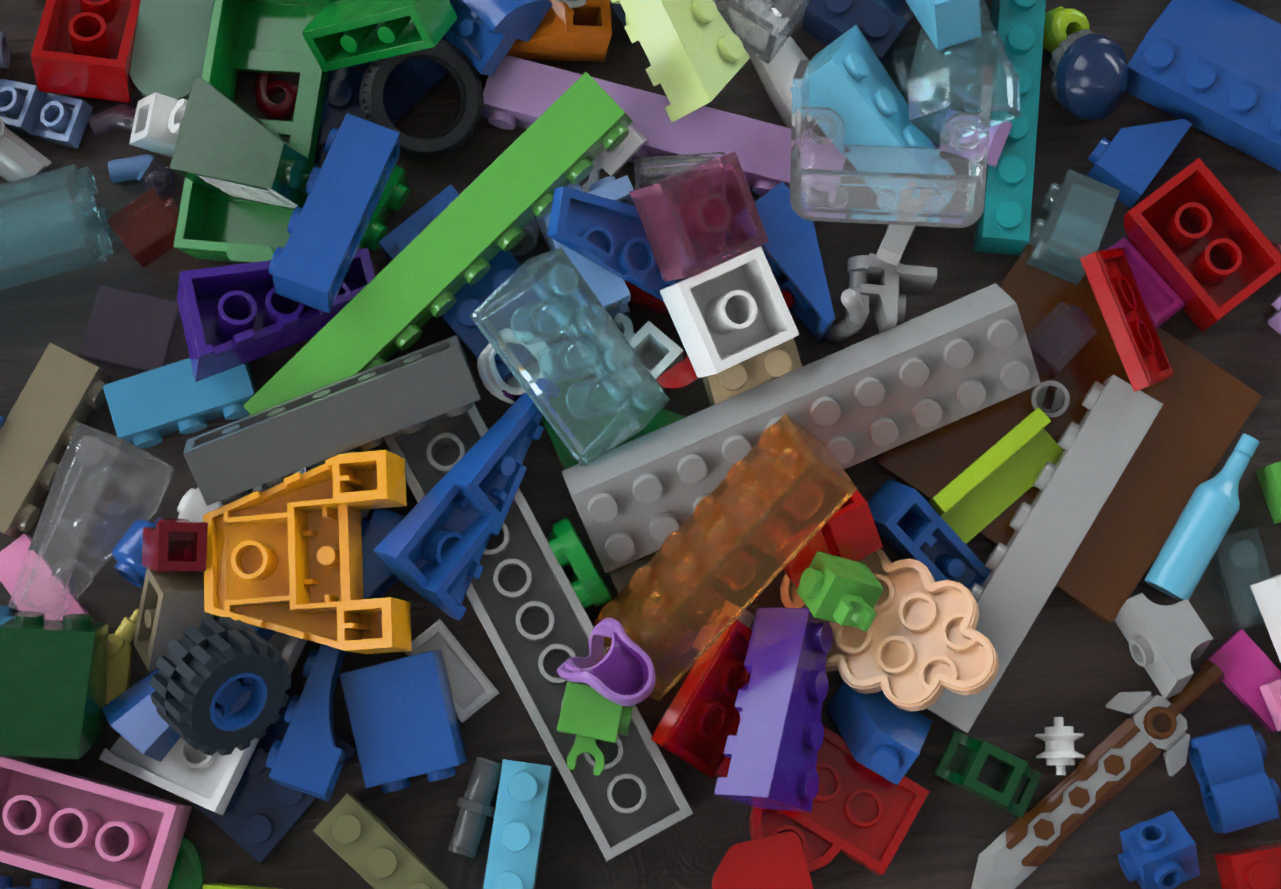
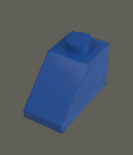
[1085,119,1192,208]
[827,681,933,785]

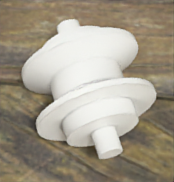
[1035,717,1085,775]

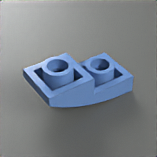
[0,79,93,149]

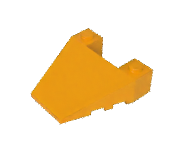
[203,450,412,654]

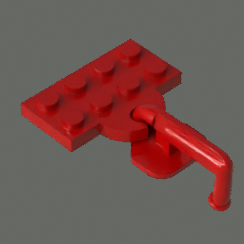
[712,726,930,889]

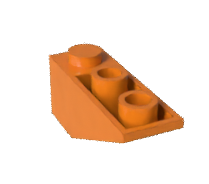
[506,0,612,62]

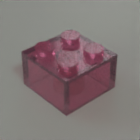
[630,151,769,282]

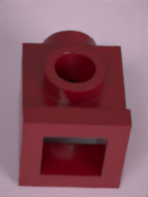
[142,518,208,572]

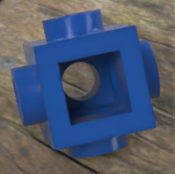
[1118,811,1200,889]

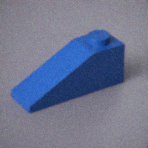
[867,479,991,590]

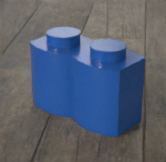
[1188,724,1281,834]

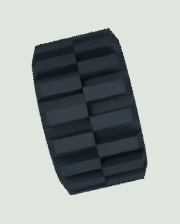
[150,617,291,756]

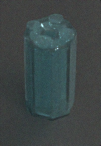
[0,164,113,290]

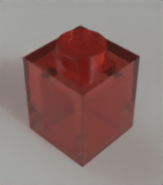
[107,188,180,268]

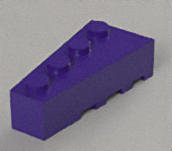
[177,248,375,382]
[714,608,833,812]

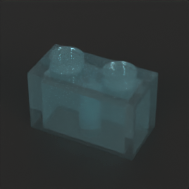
[1027,169,1120,285]

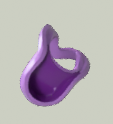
[557,618,656,706]

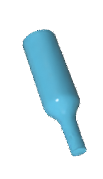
[1144,434,1260,601]

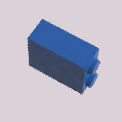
[339,650,468,794]

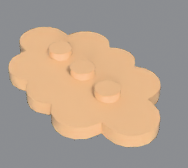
[780,549,1000,712]

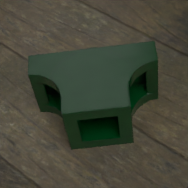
[933,730,1043,818]

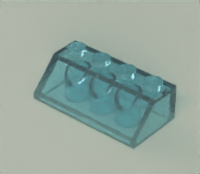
[470,248,670,466]

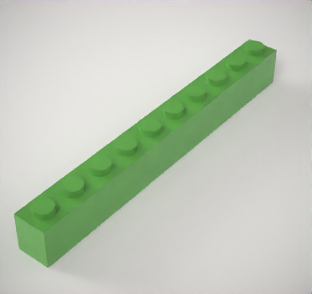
[243,72,633,415]

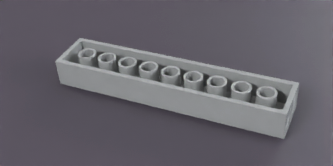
[561,283,1041,573]
[384,402,693,861]

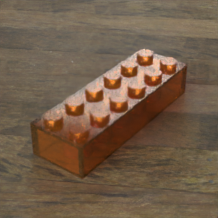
[594,413,857,701]

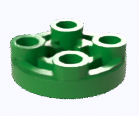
[546,517,612,609]

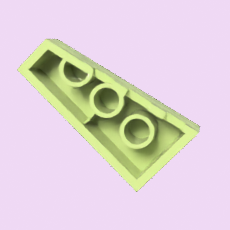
[611,0,750,122]

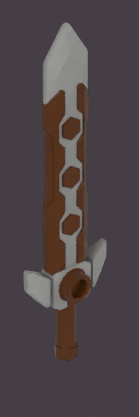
[971,660,1225,889]

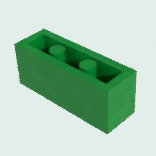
[301,0,458,72]

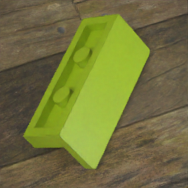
[928,407,1063,544]

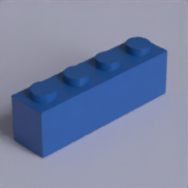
[269,113,400,313]

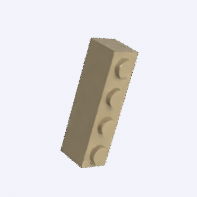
[0,343,110,539]

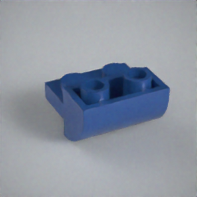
[444,0,552,76]

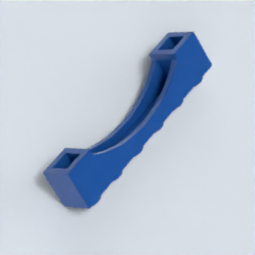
[266,508,405,802]

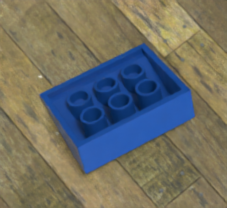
[1126,0,1281,172]

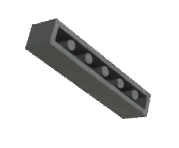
[183,335,480,506]

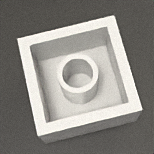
[660,246,799,378]

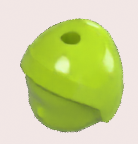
[1043,6,1090,53]

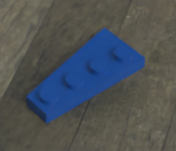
[547,186,727,302]

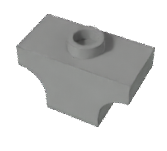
[1114,593,1213,699]

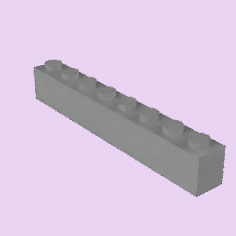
[926,375,1163,733]

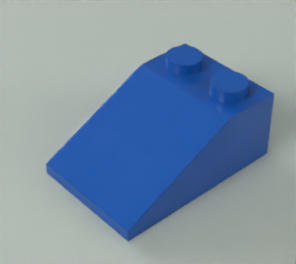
[733,181,835,345]

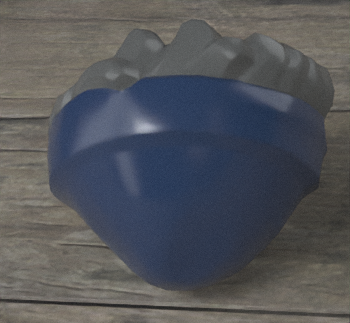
[1049,29,1129,120]

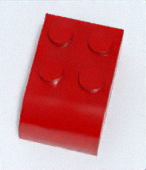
[1123,158,1281,333]

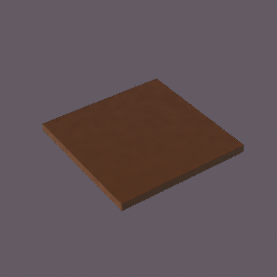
[875,241,1262,625]

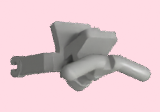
[827,181,938,344]

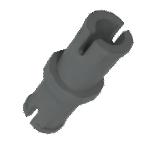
[448,756,502,858]

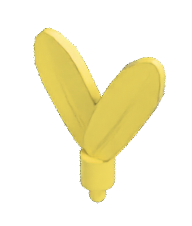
[106,609,139,704]

